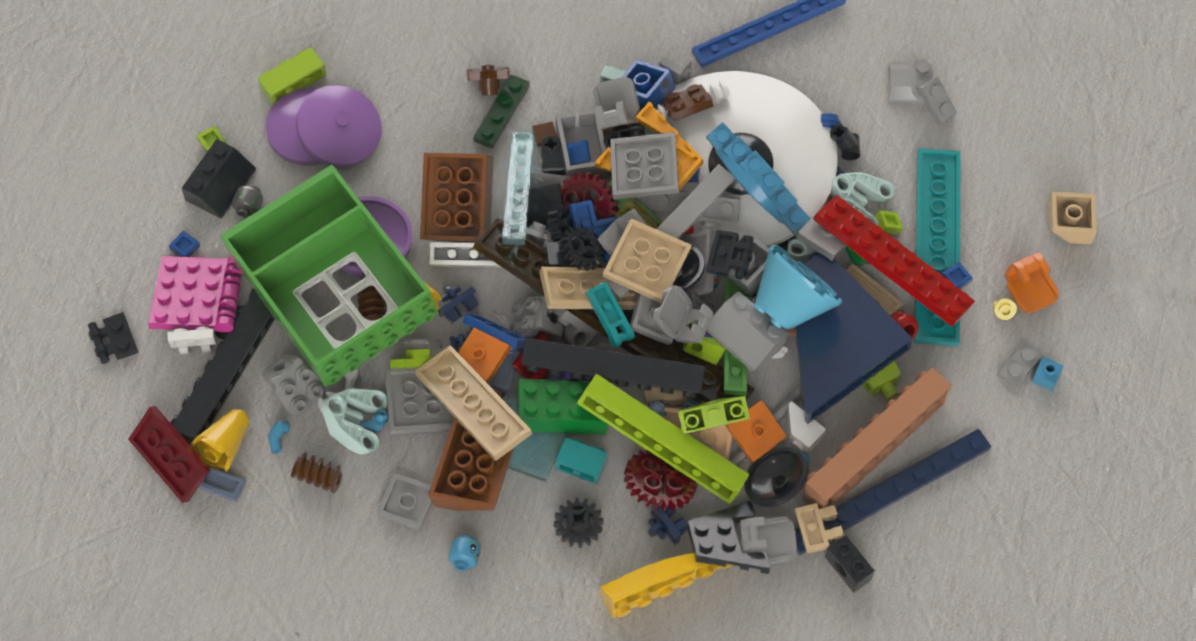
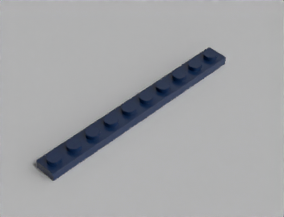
[795,428,991,556]

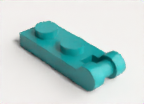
[585,281,635,348]

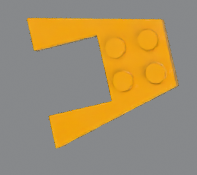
[595,102,704,194]

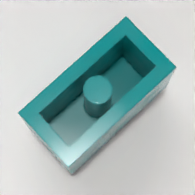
[555,437,608,485]

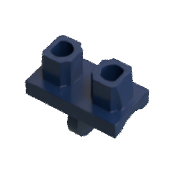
[438,285,479,324]
[648,505,688,545]

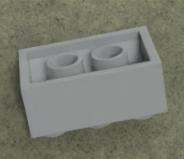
[706,291,789,372]

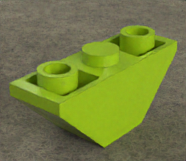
[678,396,750,434]

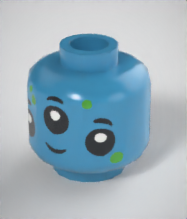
[448,535,481,571]

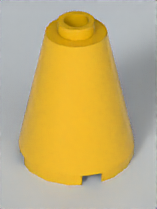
[191,409,250,472]

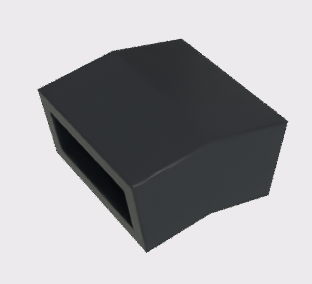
[545,242,575,267]

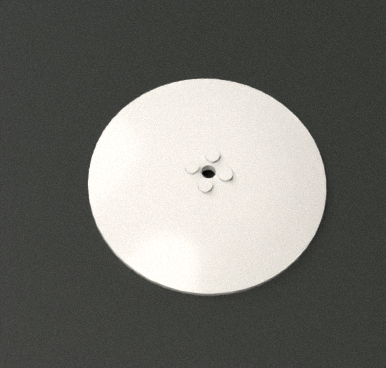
[644,71,838,248]

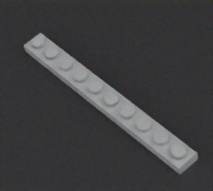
[527,171,741,221]

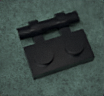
[706,230,754,279]
[88,312,139,364]

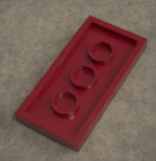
[128,406,211,503]

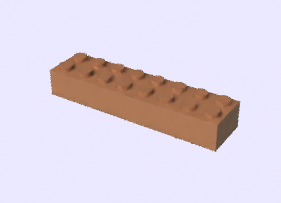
[802,367,952,509]

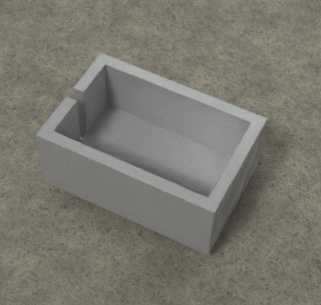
[556,109,609,179]

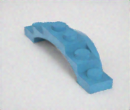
[706,122,811,234]

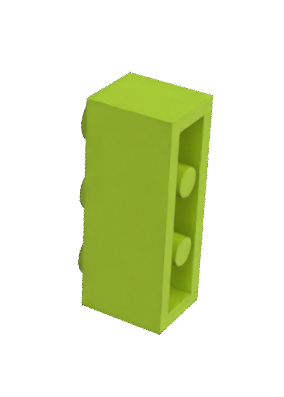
[258,47,326,105]

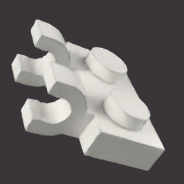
[168,327,216,354]

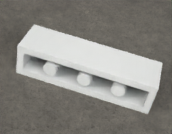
[430,242,502,268]

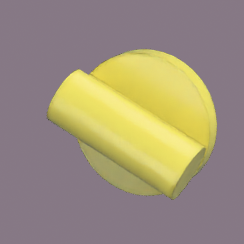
[993,298,1017,320]

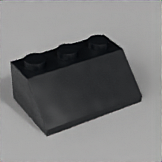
[181,139,256,219]

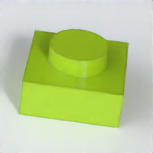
[196,125,226,153]
[875,210,904,234]

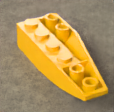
[600,553,732,618]

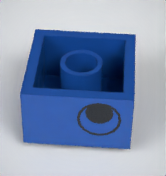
[622,60,675,110]

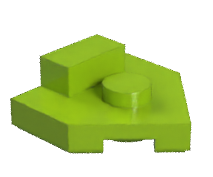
[390,349,433,368]

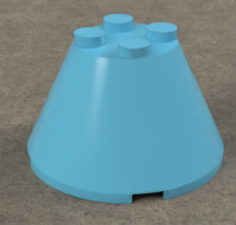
[754,244,842,330]

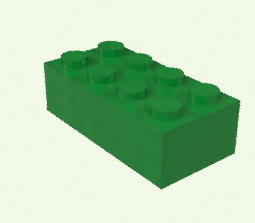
[516,378,609,435]

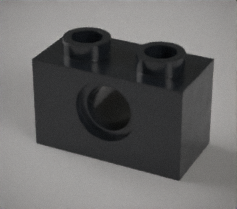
[825,535,875,593]

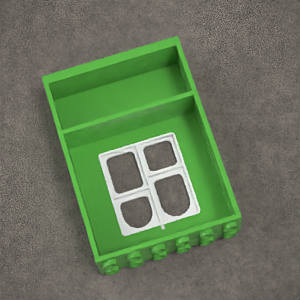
[220,165,438,387]

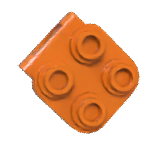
[1004,252,1059,313]

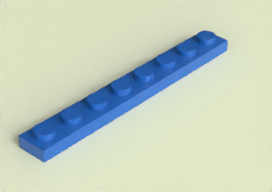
[692,0,846,68]

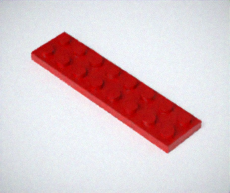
[813,195,975,327]

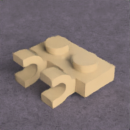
[794,503,844,554]

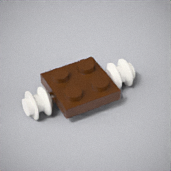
[657,81,730,121]

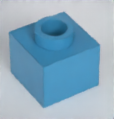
[1032,357,1064,391]

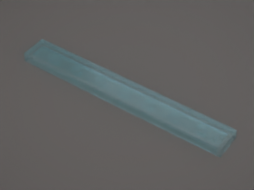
[503,132,534,245]

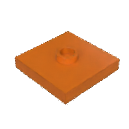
[458,328,511,385]
[726,400,787,463]

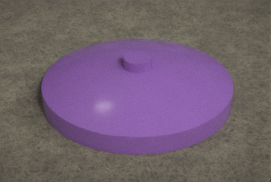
[296,85,381,167]
[266,88,321,166]
[341,196,412,277]

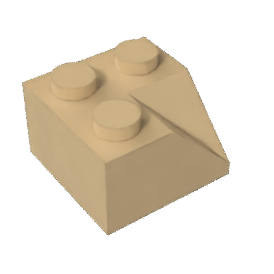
[1047,192,1097,244]

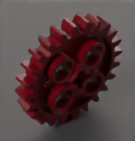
[560,172,621,220]
[623,449,698,512]

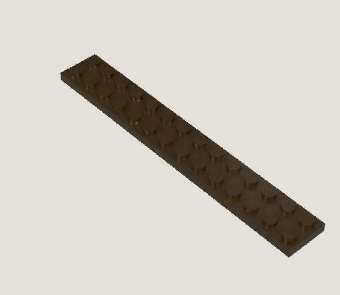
[473,218,755,402]

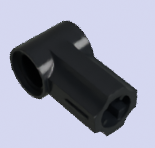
[830,123,861,161]

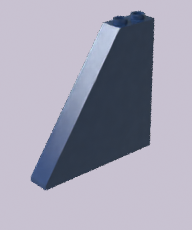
[795,253,912,424]

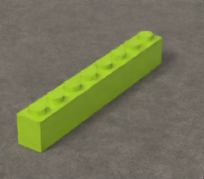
[577,374,749,504]

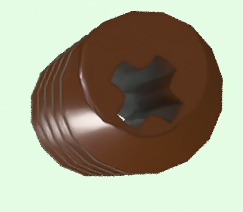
[357,286,386,321]
[291,452,342,493]

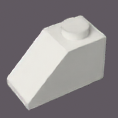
[786,401,826,454]

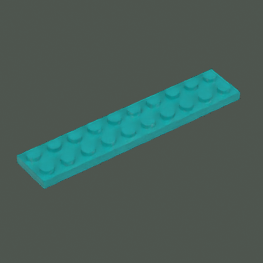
[914,148,961,347]

